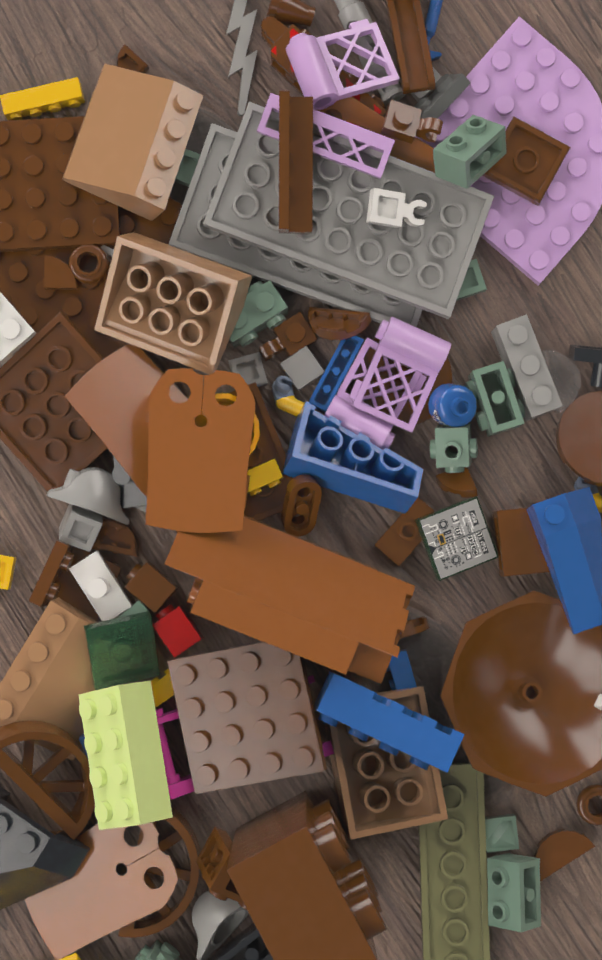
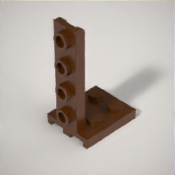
[386,0,435,94]

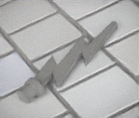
[226,0,257,116]

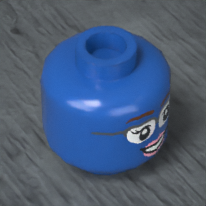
[428,383,477,427]

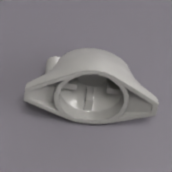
[46,467,129,525]
[192,890,249,960]

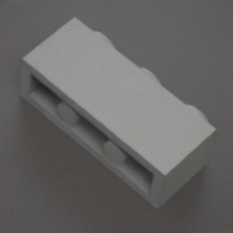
[491,314,563,421]

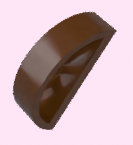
[0,721,95,840]
[118,807,201,938]

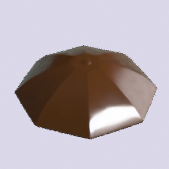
[440,590,602,797]

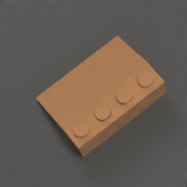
[62,64,204,221]
[94,232,252,375]
[0,597,124,761]
[324,686,448,840]

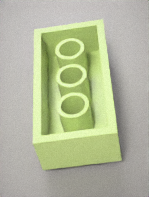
[78,680,173,830]

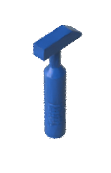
[425,0,443,61]

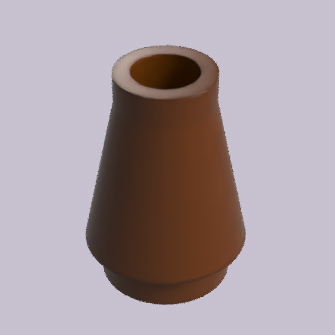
[266,0,316,27]

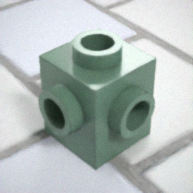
[430,423,478,473]

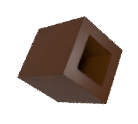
[125,562,179,613]

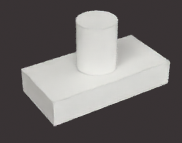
[69,551,133,623]

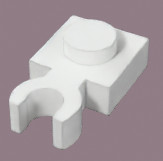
[366,188,427,228]

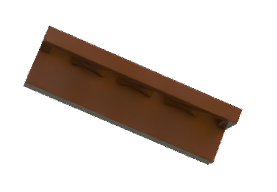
[279,91,313,234]

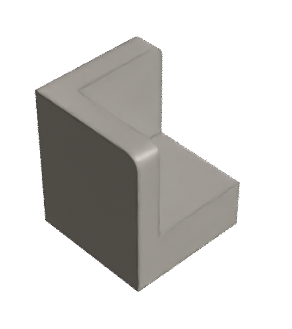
[59,504,103,552]

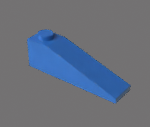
[526,487,602,634]

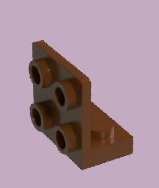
[29,540,121,621]
[196,826,248,911]

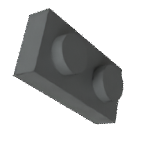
[414,73,470,119]

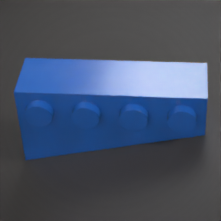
[282,401,423,514]
[314,671,465,773]

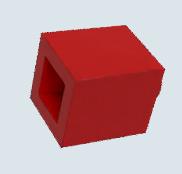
[152,604,204,658]

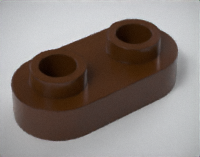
[281,474,322,537]

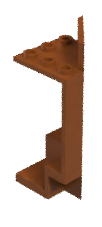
[164,515,415,684]

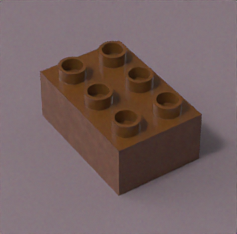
[226,791,387,960]

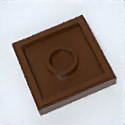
[482,116,571,206]

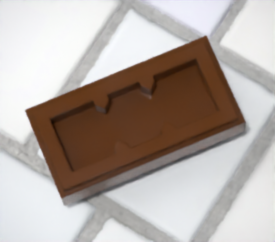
[374,497,437,566]

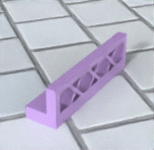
[257,93,395,179]

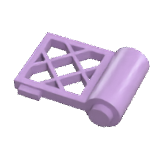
[286,19,400,111]
[348,316,452,433]
[324,337,427,450]

